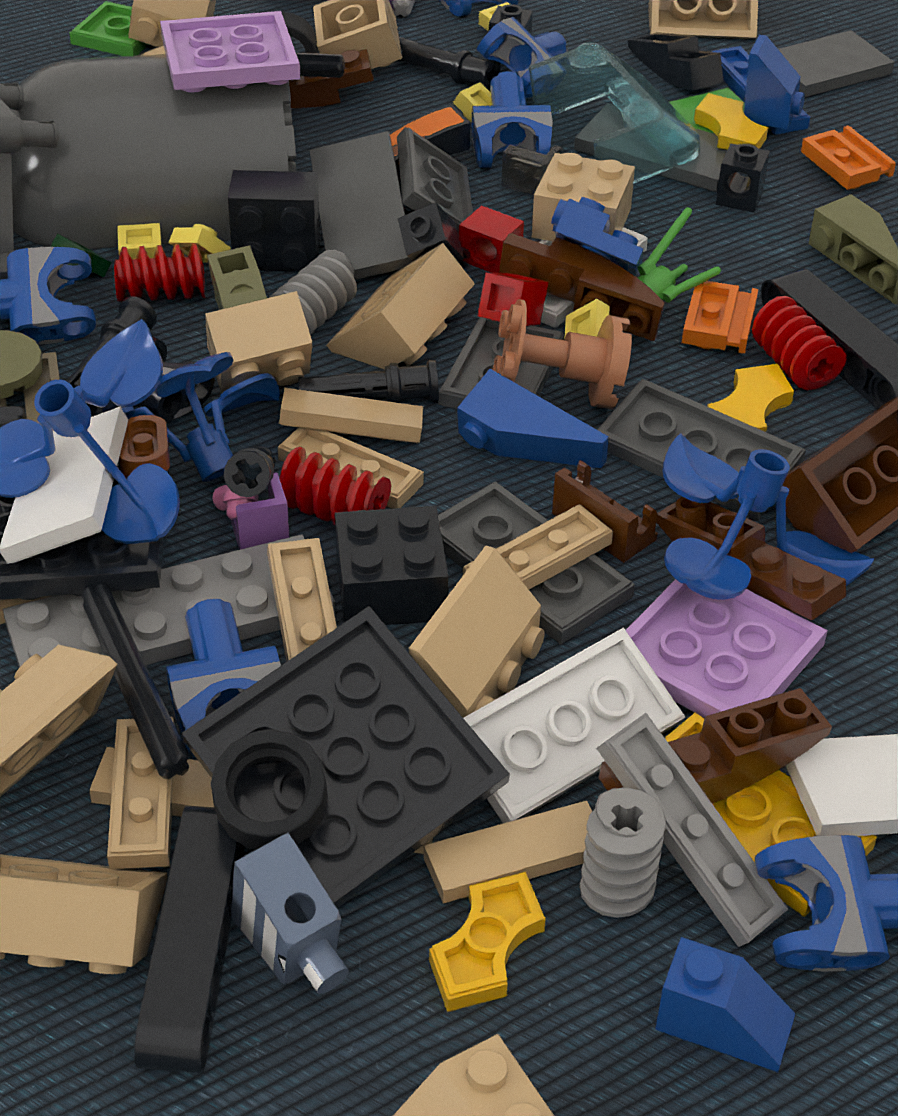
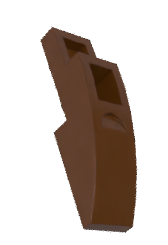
[289,49,374,108]
[499,233,665,341]
[656,497,846,620]
[598,688,832,804]

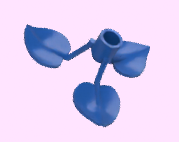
[0,319,180,544]
[122,352,280,482]
[663,433,874,600]

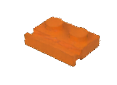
[801,125,896,190]
[682,281,758,354]

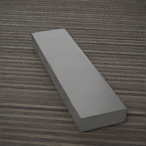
[596,713,788,947]

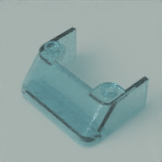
[529,42,700,184]

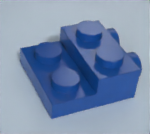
[551,197,643,277]

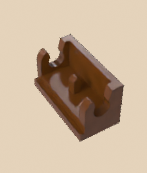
[552,461,658,563]

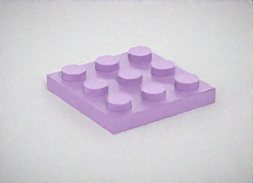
[160,11,300,93]
[626,579,828,718]

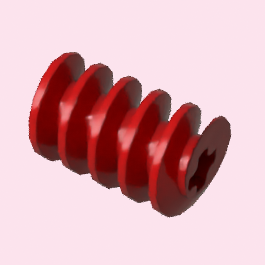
[114,244,205,302]
[752,296,846,390]
[279,446,392,524]

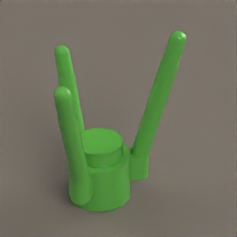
[637,207,721,303]

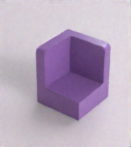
[231,473,289,550]

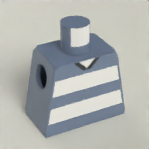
[231,833,349,994]

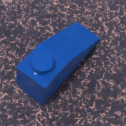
[457,369,609,468]

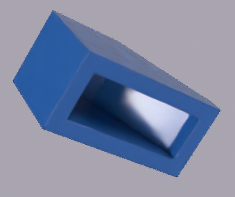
[744,35,805,129]
[655,937,795,1072]

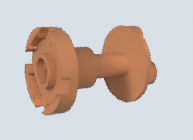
[492,299,632,409]

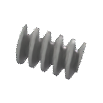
[269,250,357,335]
[580,787,666,918]

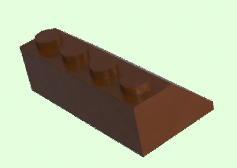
[783,396,898,553]

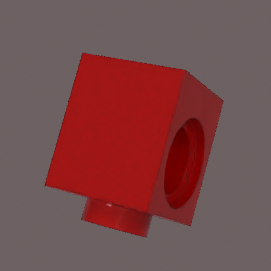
[459,206,524,273]
[478,272,548,325]

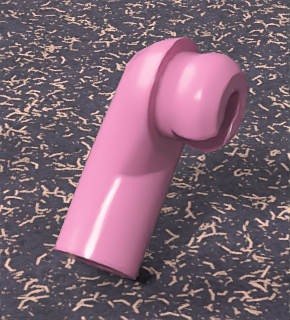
[213,485,258,520]

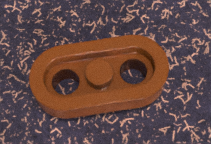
[119,415,170,477]

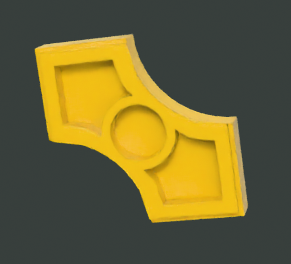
[694,93,768,150]
[707,363,794,432]
[429,872,546,1012]

